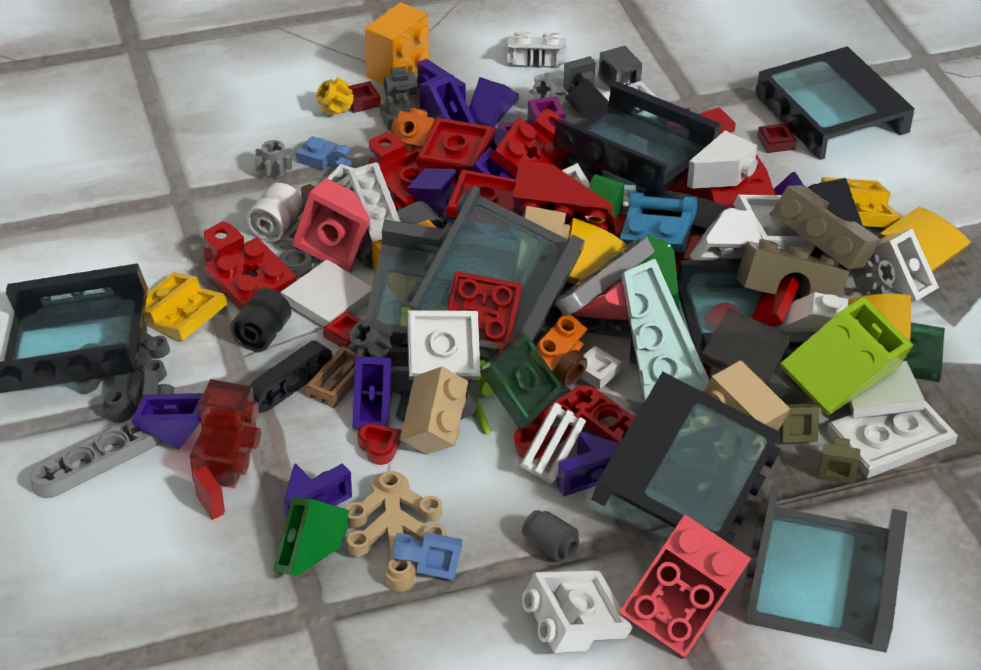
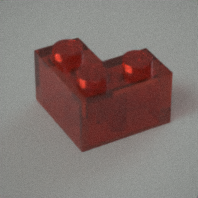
[190,379,261,489]

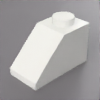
[687,131,758,189]
[690,208,762,261]
[871,228,939,302]
[771,292,848,333]

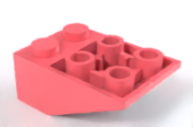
[619,514,751,658]

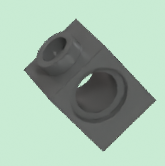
[598,46,642,89]

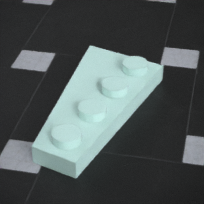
[621,259,710,402]

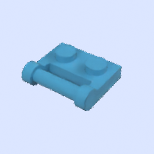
[620,192,697,252]

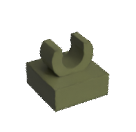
[780,404,819,443]
[818,437,861,484]

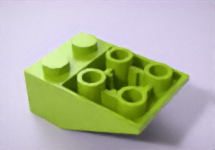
[779,297,913,416]

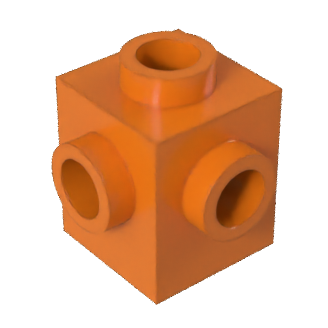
[391,108,436,152]

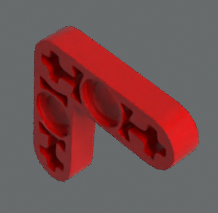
[513,385,635,459]

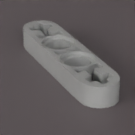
[554,236,655,317]
[30,419,161,498]

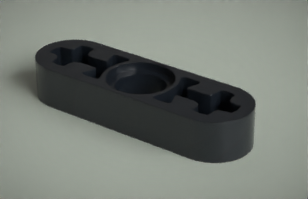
[246,340,332,412]

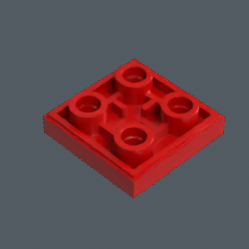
[447,271,523,353]

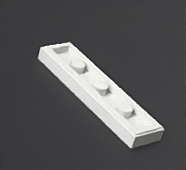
[348,163,401,242]

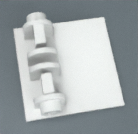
[507,32,566,67]

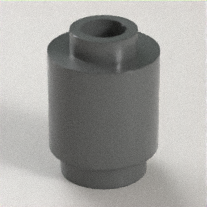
[522,510,580,561]

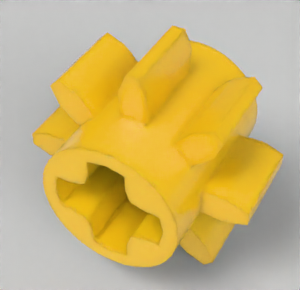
[316,77,353,116]

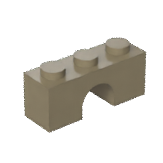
[771,185,881,269]
[736,239,850,298]

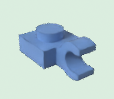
[296,136,353,170]
[392,532,462,580]

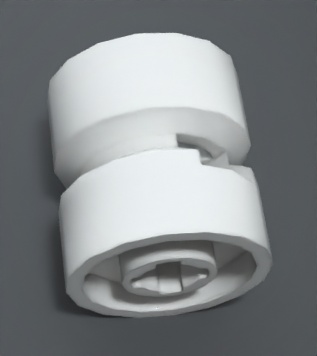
[246,183,304,242]

